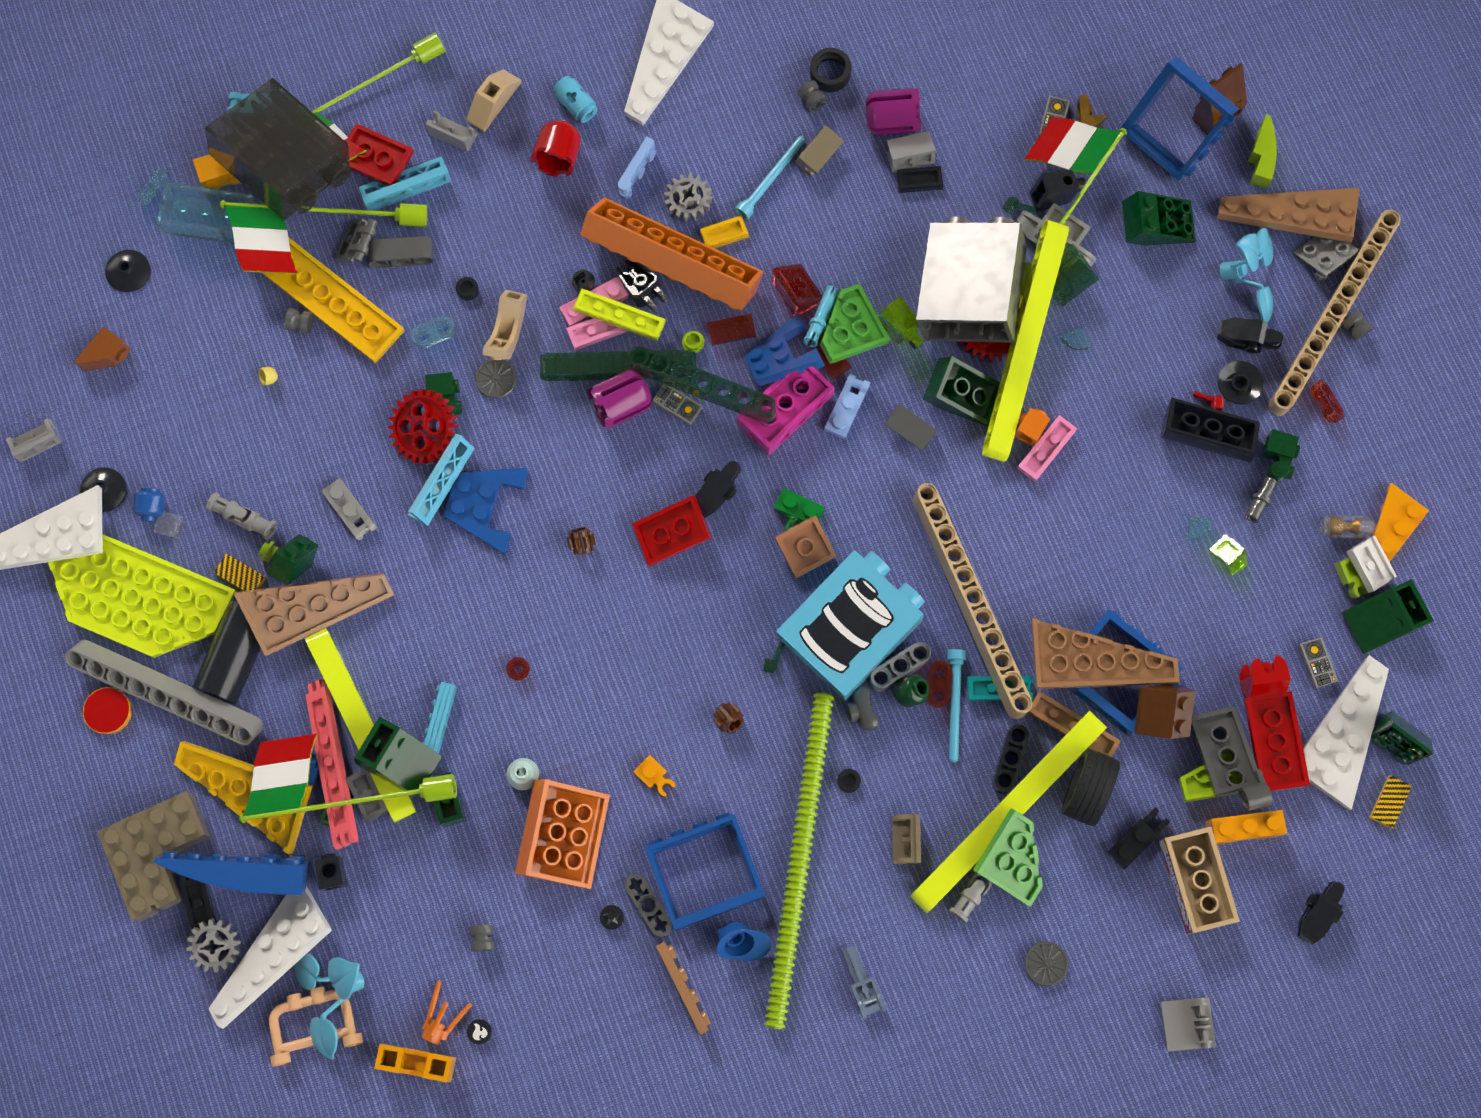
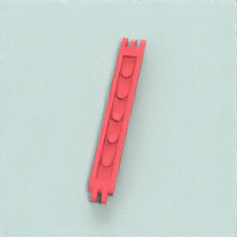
[306,679,358,850]

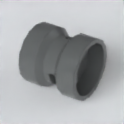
[797,80,827,112]
[284,308,314,334]
[1341,310,1374,341]
[469,925,495,952]

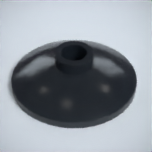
[105,250,151,292]
[1217,361,1263,405]
[80,468,127,512]

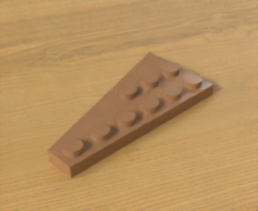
[1217,188,1360,243]
[234,573,394,656]
[1031,618,1180,689]

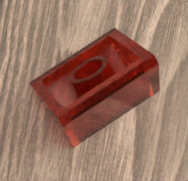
[772,264,823,316]

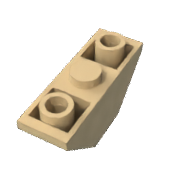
[466,69,522,132]

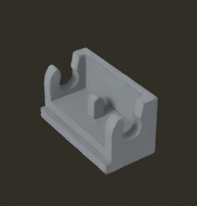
[425,111,478,152]
[886,131,936,173]
[6,418,62,462]

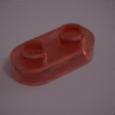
[1310,380,1345,423]
[926,661,952,708]

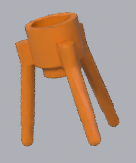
[421,980,472,1045]

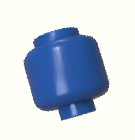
[133,488,165,522]

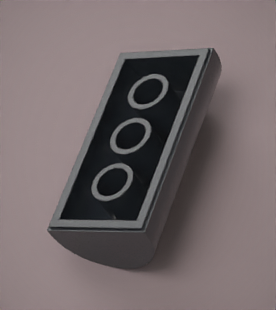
[1160,397,1260,463]
[192,601,261,704]

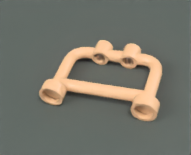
[269,987,364,1067]

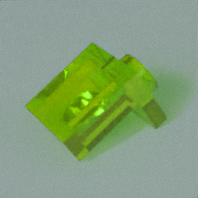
[1209,534,1248,576]

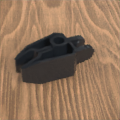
[616,260,668,312]
[1217,317,1284,354]
[695,460,741,518]
[1297,881,1345,945]

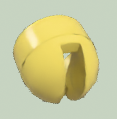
[259,367,278,386]

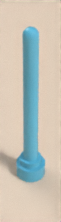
[734,136,805,220]
[947,649,966,763]

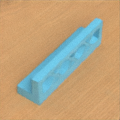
[359,156,451,211]
[408,433,475,526]

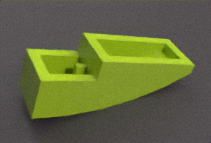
[1248,114,1277,189]

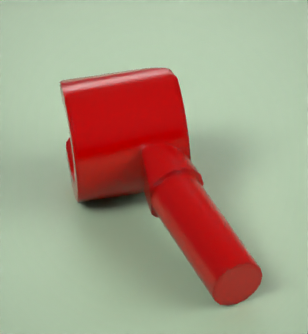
[1193,391,1224,411]

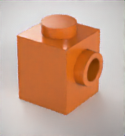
[1014,408,1050,447]

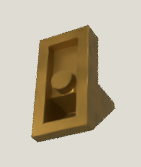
[1076,95,1107,128]

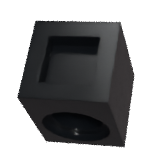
[315,853,347,891]

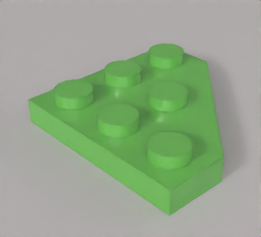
[820,283,890,364]
[973,808,1043,907]

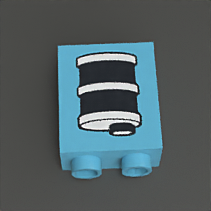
[776,550,925,702]

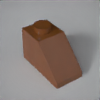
[74,327,130,371]

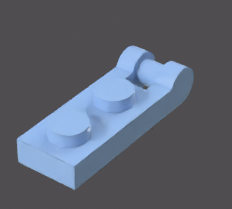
[618,136,656,199]
[824,373,871,440]

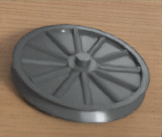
[475,359,516,398]
[1024,941,1069,986]

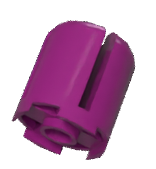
[865,88,921,136]
[587,370,652,430]

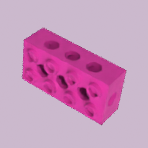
[737,366,834,456]

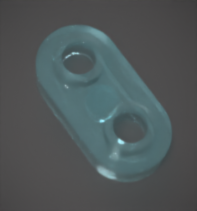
[411,315,456,348]

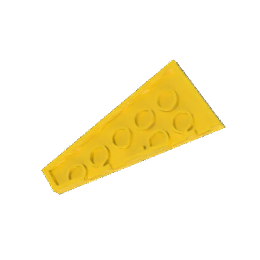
[174,741,312,855]

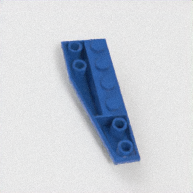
[154,851,310,895]

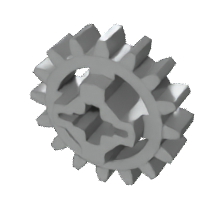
[664,173,712,222]
[186,918,242,972]

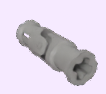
[206,492,277,540]
[949,872,994,923]

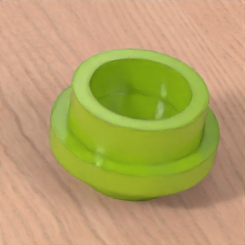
[682,331,704,353]
[258,541,279,563]

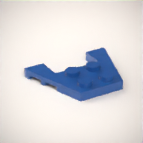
[744,313,825,386]
[444,468,529,555]

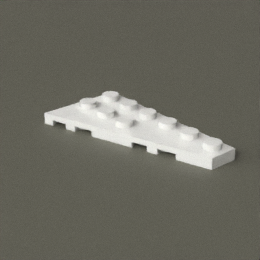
[624,0,714,126]
[0,485,103,570]
[1303,655,1389,810]
[209,885,332,1029]

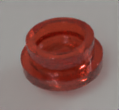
[506,657,530,681]

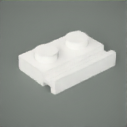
[1347,536,1397,593]

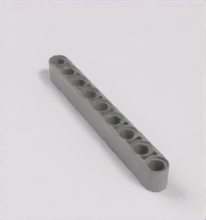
[65,640,263,745]

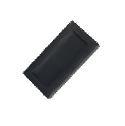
[896,166,943,193]

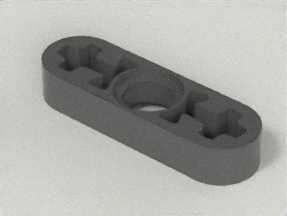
[625,874,672,937]

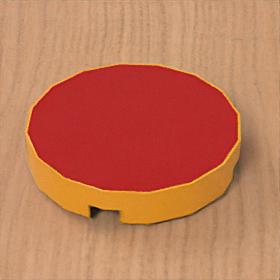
[83,687,132,734]

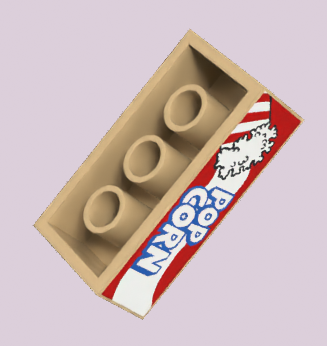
[1159,827,1240,935]

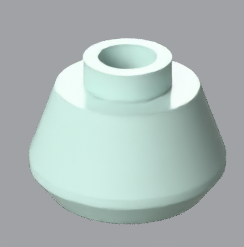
[507,758,539,790]

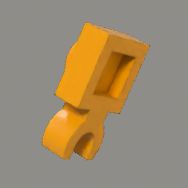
[633,755,676,797]

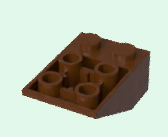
[1192,63,1247,135]

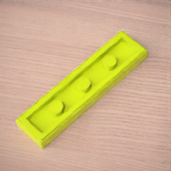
[573,289,666,341]

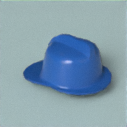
[716,922,772,961]

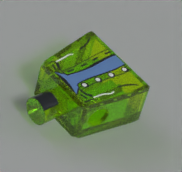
[878,296,924,350]

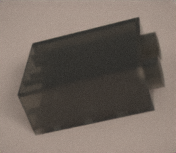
[205,78,351,221]

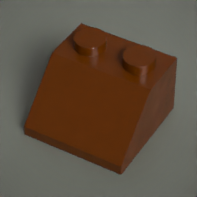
[1134,684,1195,739]

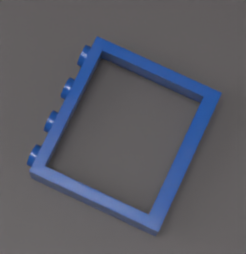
[1120,57,1238,181]
[1068,609,1183,736]
[645,812,765,931]

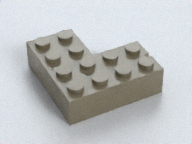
[97,791,212,922]

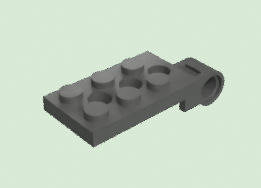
[1191,706,1272,811]

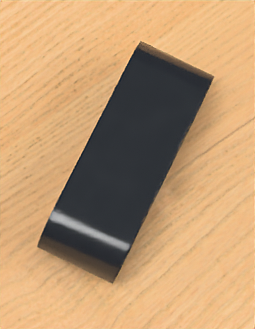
[992,724,1029,794]

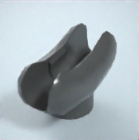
[847,685,879,731]

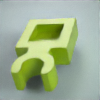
[1334,557,1368,599]

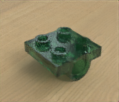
[1052,243,1100,307]

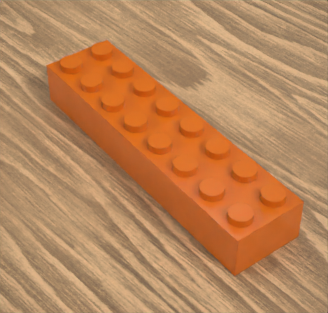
[580,197,764,310]

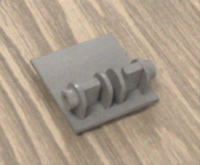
[1294,237,1359,280]
[1161,997,1216,1052]

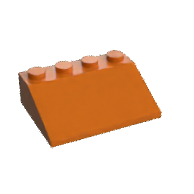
[515,779,610,889]

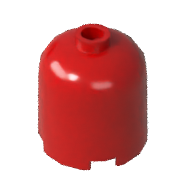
[530,120,581,177]

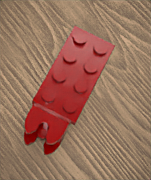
[1239,655,1310,791]

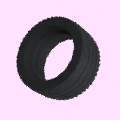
[1061,749,1120,826]

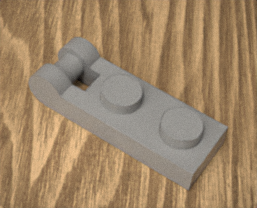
[321,478,377,541]

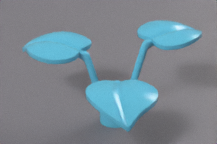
[1220,228,1274,323]
[294,953,364,1059]

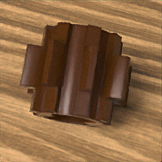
[567,527,596,555]
[713,703,744,733]

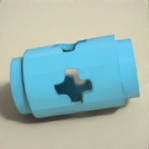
[553,76,598,123]

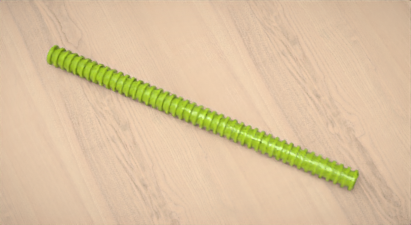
[764,693,834,1030]

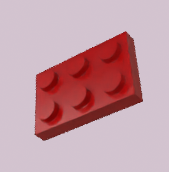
[342,123,414,186]
[632,495,712,566]

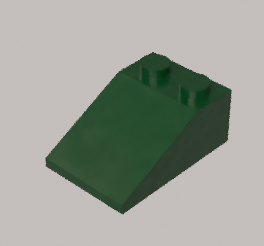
[923,356,1000,427]

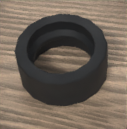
[810,48,851,92]

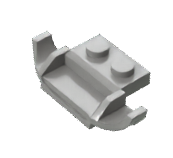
[1017,203,1096,268]

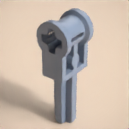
[842,946,886,1020]

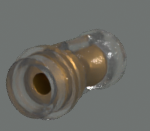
[1319,514,1375,539]

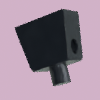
[1029,170,1086,212]

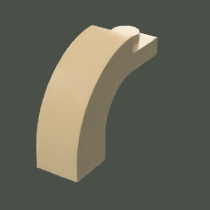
[483,290,527,360]

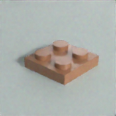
[774,515,837,579]

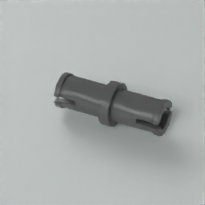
[1245,477,1278,523]

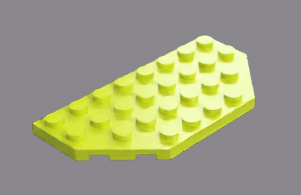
[48,534,237,658]

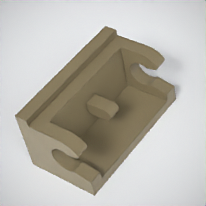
[794,125,844,176]
[892,814,921,865]

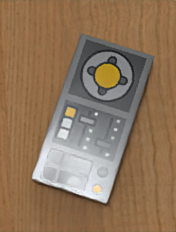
[1038,95,1070,137]
[652,382,703,426]
[1298,637,1338,689]

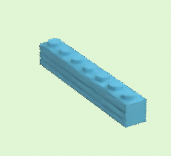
[422,682,457,777]

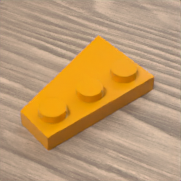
[1372,483,1429,562]

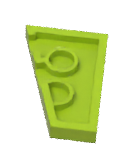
[1178,752,1241,803]

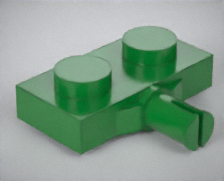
[774,488,825,531]

